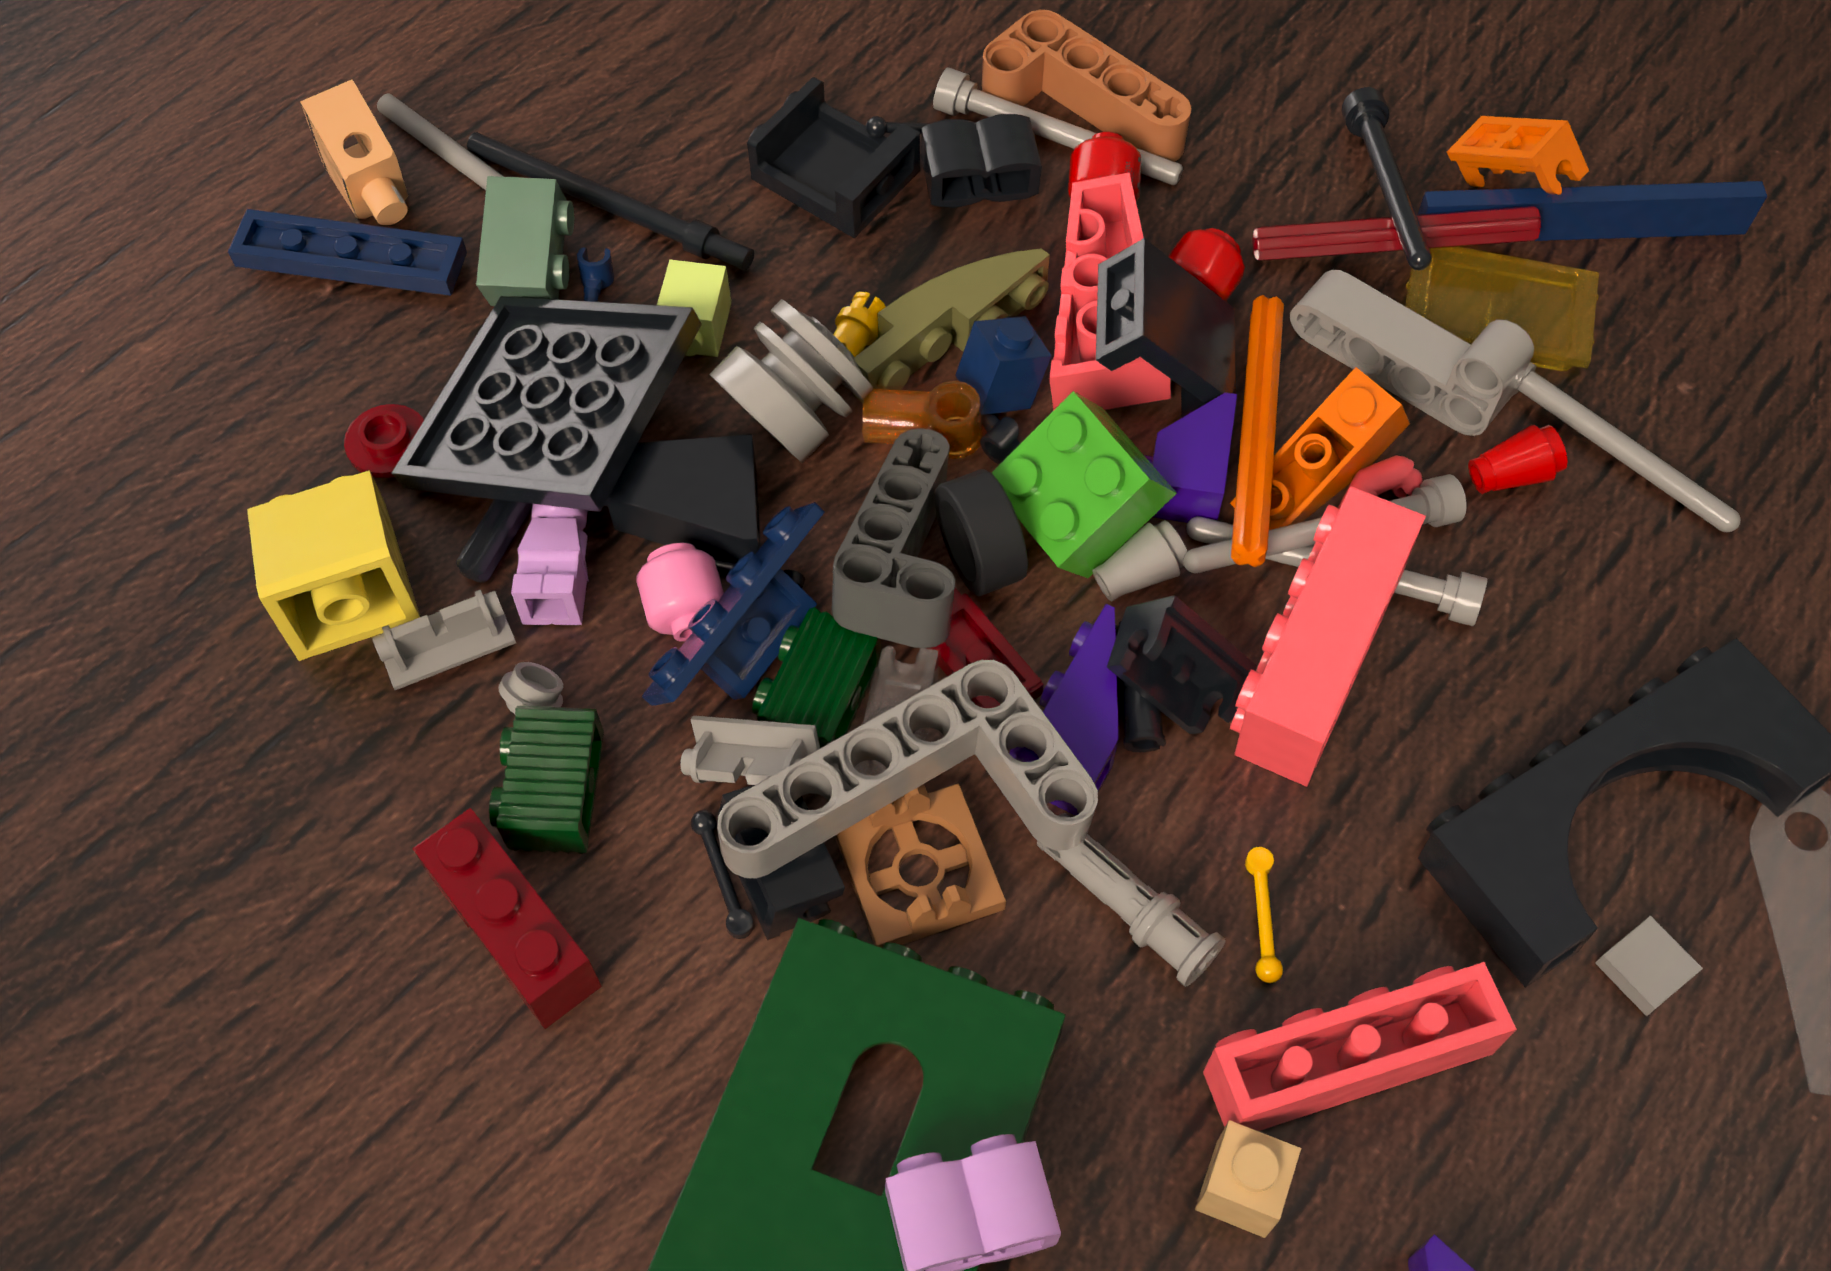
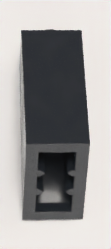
[604,434,761,563]

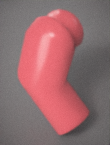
[1338,455,1422,508]

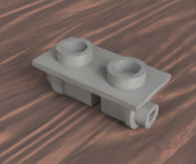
[372,590,516,690]
[680,716,820,785]

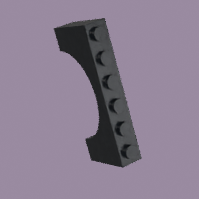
[1418,638,1831,988]

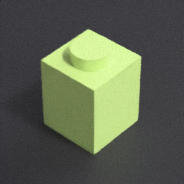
[657,259,731,357]

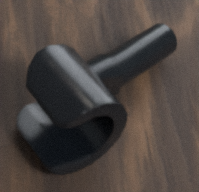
[963,395,1020,465]

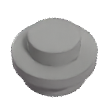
[499,662,563,714]

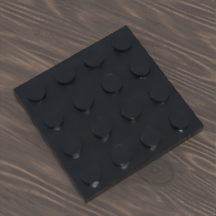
[392,296,702,512]

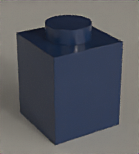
[955,316,1052,415]

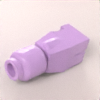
[511,504,589,625]

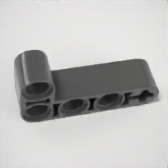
[832,428,955,649]

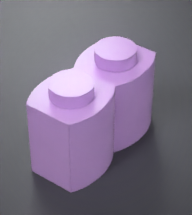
[885,1134,1061,1271]

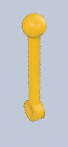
[1245,847,1283,983]

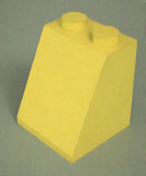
[247,470,420,661]

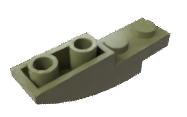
[853,248,1050,409]

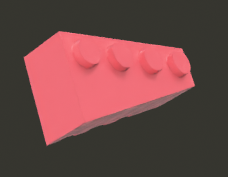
[1050,173,1171,411]

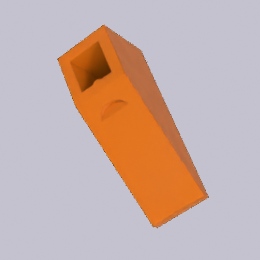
[1230,367,1410,530]

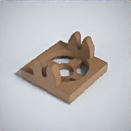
[835,783,1006,948]

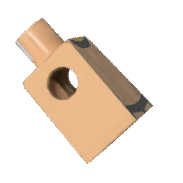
[300,80,408,226]

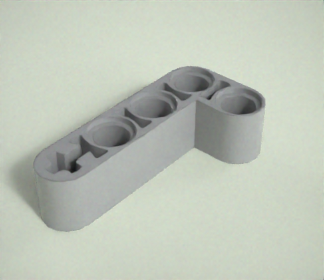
[1290,270,1534,436]

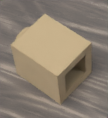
[1195,1120,1301,1238]

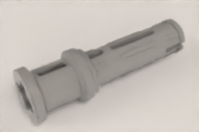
[1037,813,1225,987]

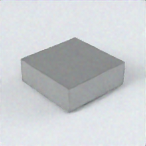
[1595,916,1703,1016]

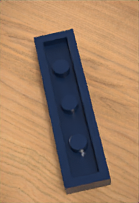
[228,209,467,296]

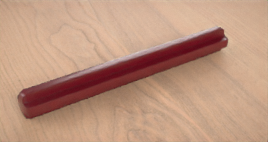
[1252,206,1541,261]

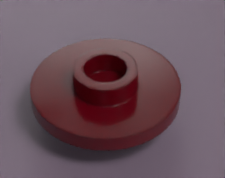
[344,404,424,478]

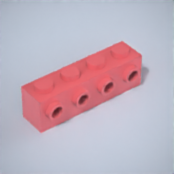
[1203,962,1517,1131]

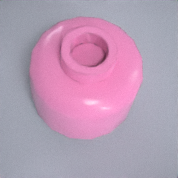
[637,543,724,641]

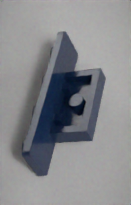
[642,502,825,706]

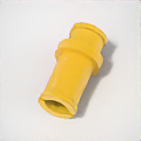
[833,291,886,357]

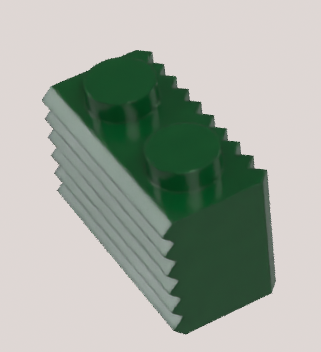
[752,607,881,748]
[489,706,604,854]

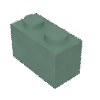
[476,176,574,306]

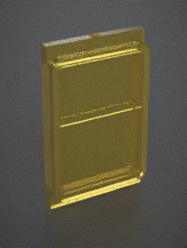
[1405,247,1599,371]

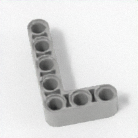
[717,660,1098,878]

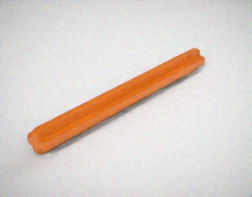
[1231,295,1284,567]

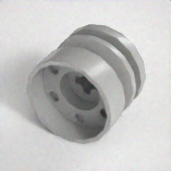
[709,299,873,464]

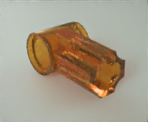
[862,381,983,459]

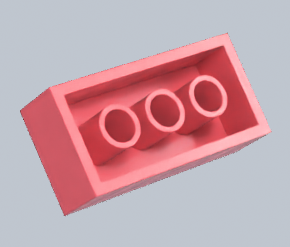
[1230,486,1426,787]

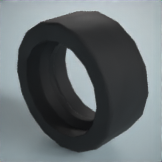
[935,469,1028,596]

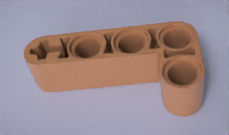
[982,10,1191,162]

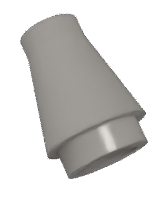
[1092,520,1187,602]

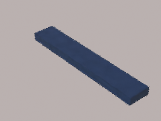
[1417,181,1767,241]

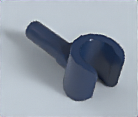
[577,247,614,302]

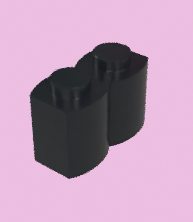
[921,114,1042,207]

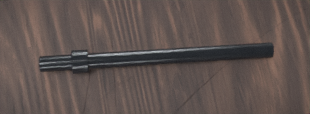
[467,132,754,270]

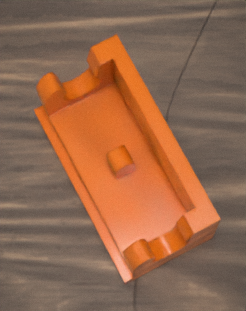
[1447,116,1589,195]

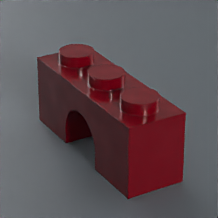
[412,808,602,1029]

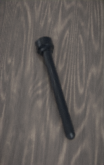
[1342,87,1432,271]

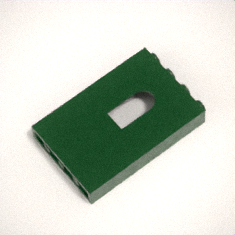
[647,918,1066,1271]

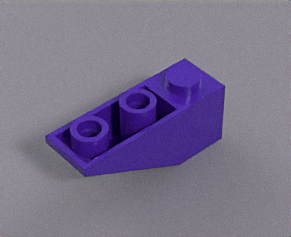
[1009,604,1118,816]

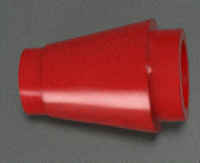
[1468,424,1568,494]

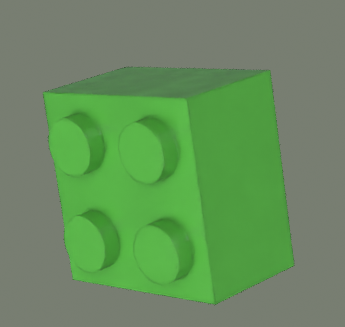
[992,391,1177,578]

